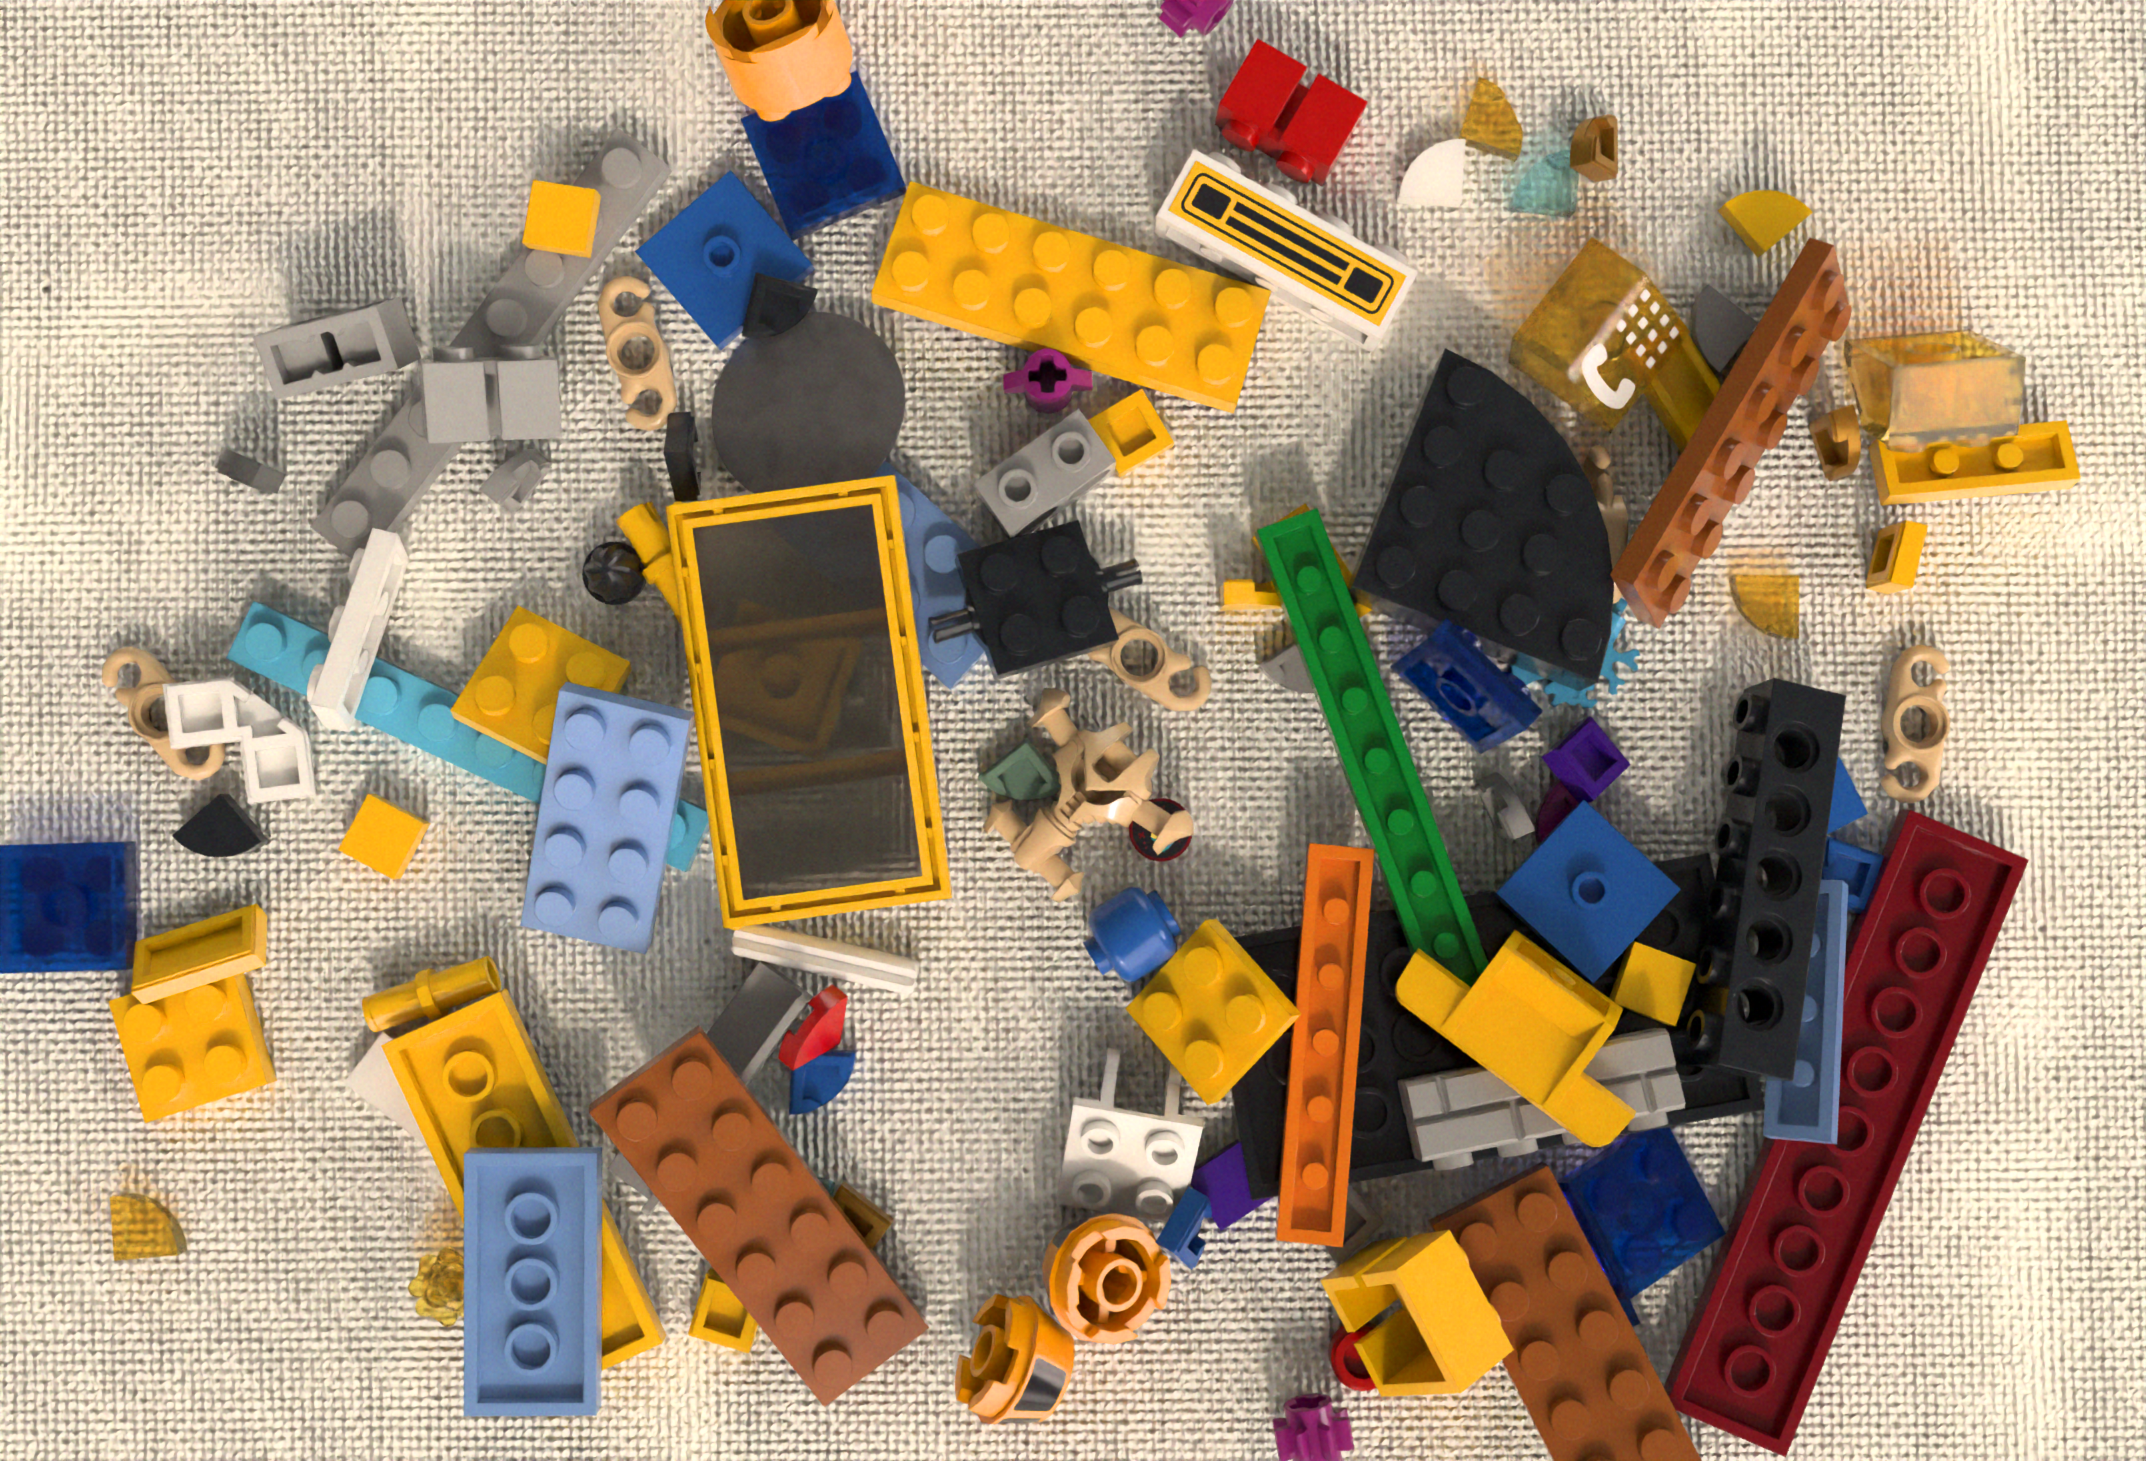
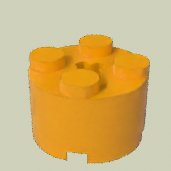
[705,0,853,121]

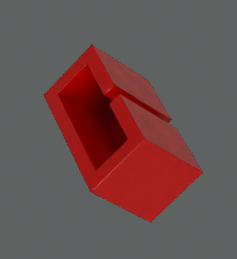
[1215,38,1368,187]

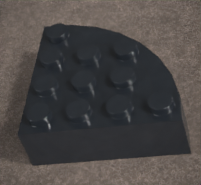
[1347,348,1614,691]

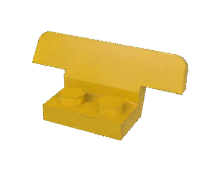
[1395,929,1636,1147]

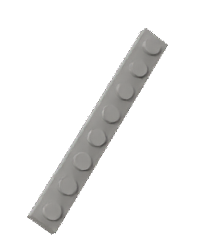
[310,127,672,559]

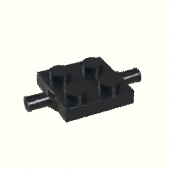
[928,520,1143,681]

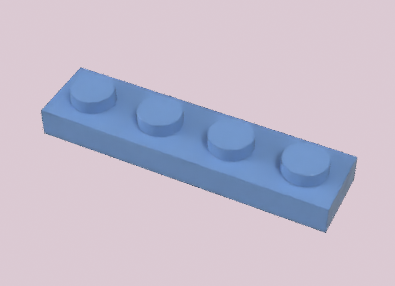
[1763,880,1848,1144]

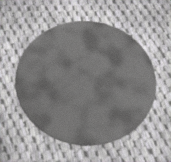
[712,312,905,494]

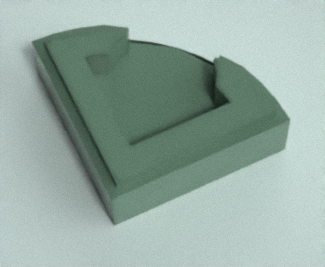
[978,738,1061,801]

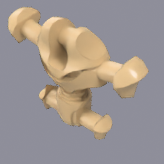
[983,688,1194,903]

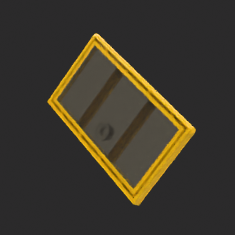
[665,475,953,930]

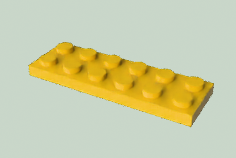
[871,181,1271,414]
[381,988,667,1371]

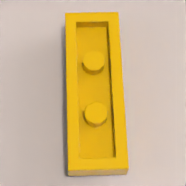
[1868,420,2081,506]

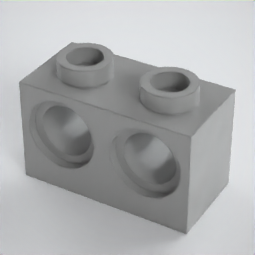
[253,297,421,400]
[973,409,1116,539]

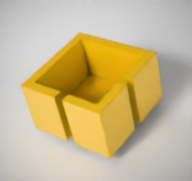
[1320,1230,1514,1397]

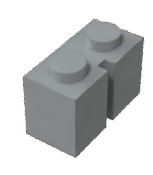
[418,344,562,443]

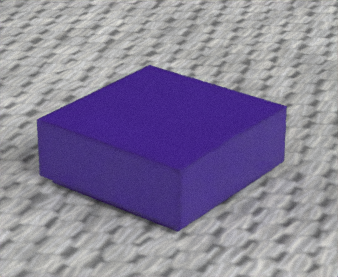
[1541,715,1631,803]
[1190,1139,1273,1231]

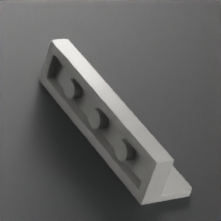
[607,961,813,1216]

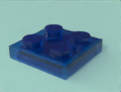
[741,70,907,241]
[1390,619,1543,754]
[0,841,137,974]
[1557,1127,1726,1300]

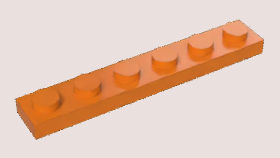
[1275,843,1374,1247]

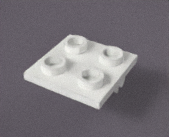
[1056,1048,1203,1223]

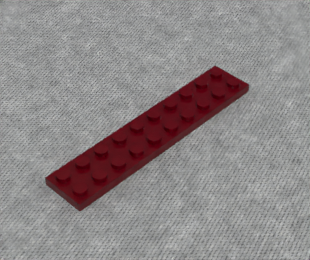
[1663,809,2029,1457]

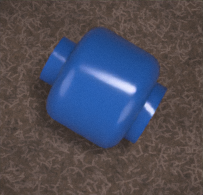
[1083,886,1182,982]

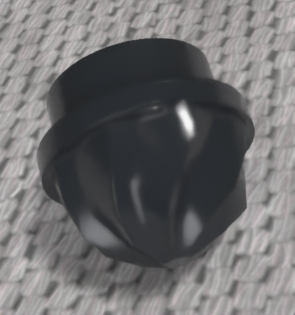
[582,542,646,605]

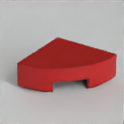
[778,984,848,1071]

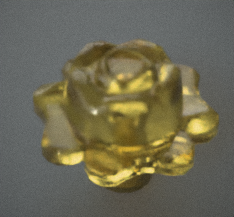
[408,1246,464,1327]

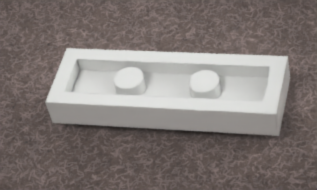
[307,528,409,732]

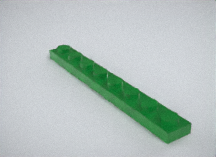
[1255,508,1489,987]

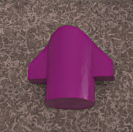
[1003,348,1093,414]

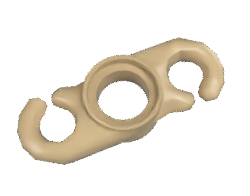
[598,275,678,431]
[1583,445,1628,604]
[1087,606,1212,711]
[1881,645,1950,804]
[102,646,225,781]

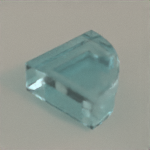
[1508,150,1579,218]

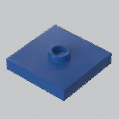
[635,170,815,351]
[1493,800,1681,984]

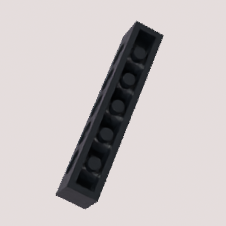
[1686,678,1846,1081]

